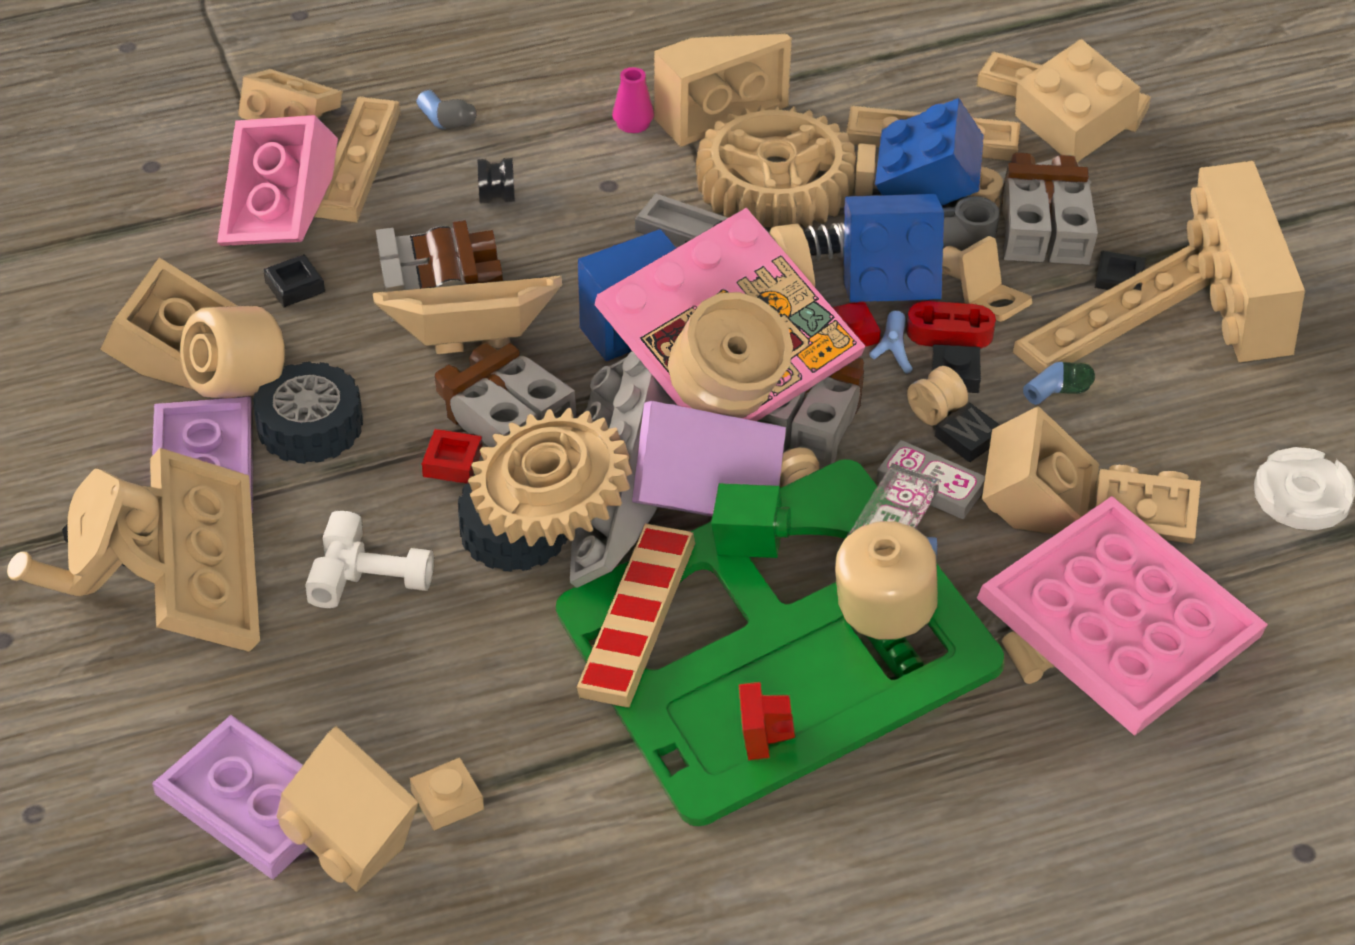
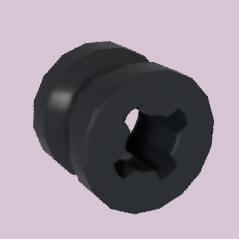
[477,158,515,203]

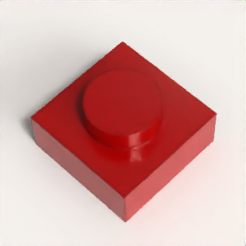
[832,302,881,347]
[421,429,483,484]

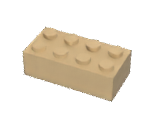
[1187,161,1305,363]

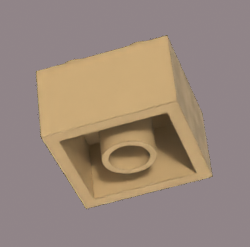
[1015,39,1140,162]

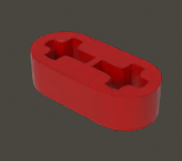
[906,301,996,349]

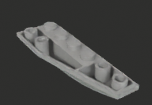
[570,351,677,588]

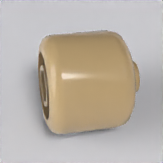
[180,306,285,398]
[835,521,938,640]

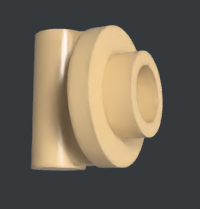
[1002,631,1055,684]

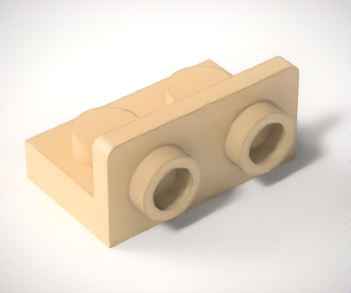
[238,69,343,120]
[1095,465,1201,544]

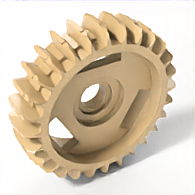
[696,104,857,229]

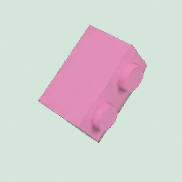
[217,115,338,246]

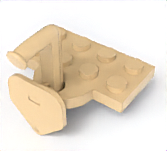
[7,448,260,652]

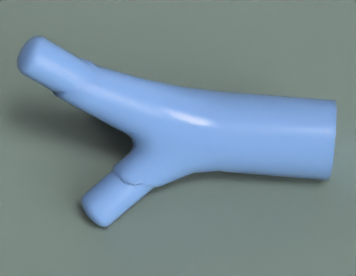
[869,311,913,374]

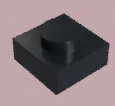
[932,345,981,393]

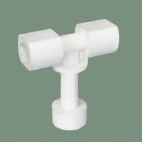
[305,511,434,608]

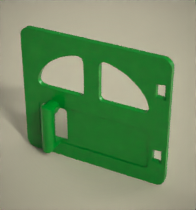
[556,459,1004,826]

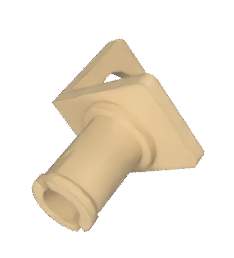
[942,236,1033,321]

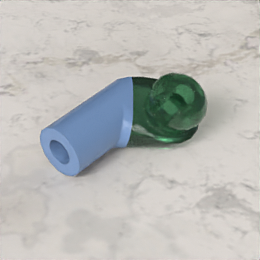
[1023,362,1096,405]

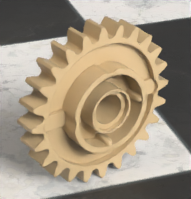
[468,408,632,546]

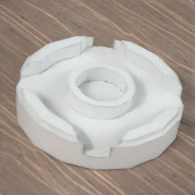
[1254,447,1355,530]

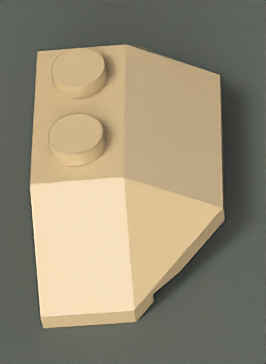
[373,276,562,354]

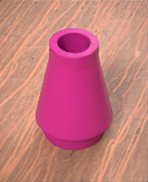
[612,67,654,133]

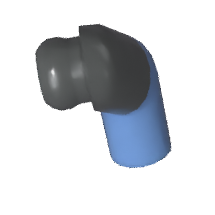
[417,90,477,129]

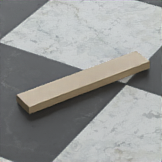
[1013,245,1210,374]

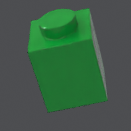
[711,483,791,558]

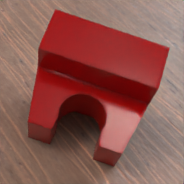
[739,682,795,760]

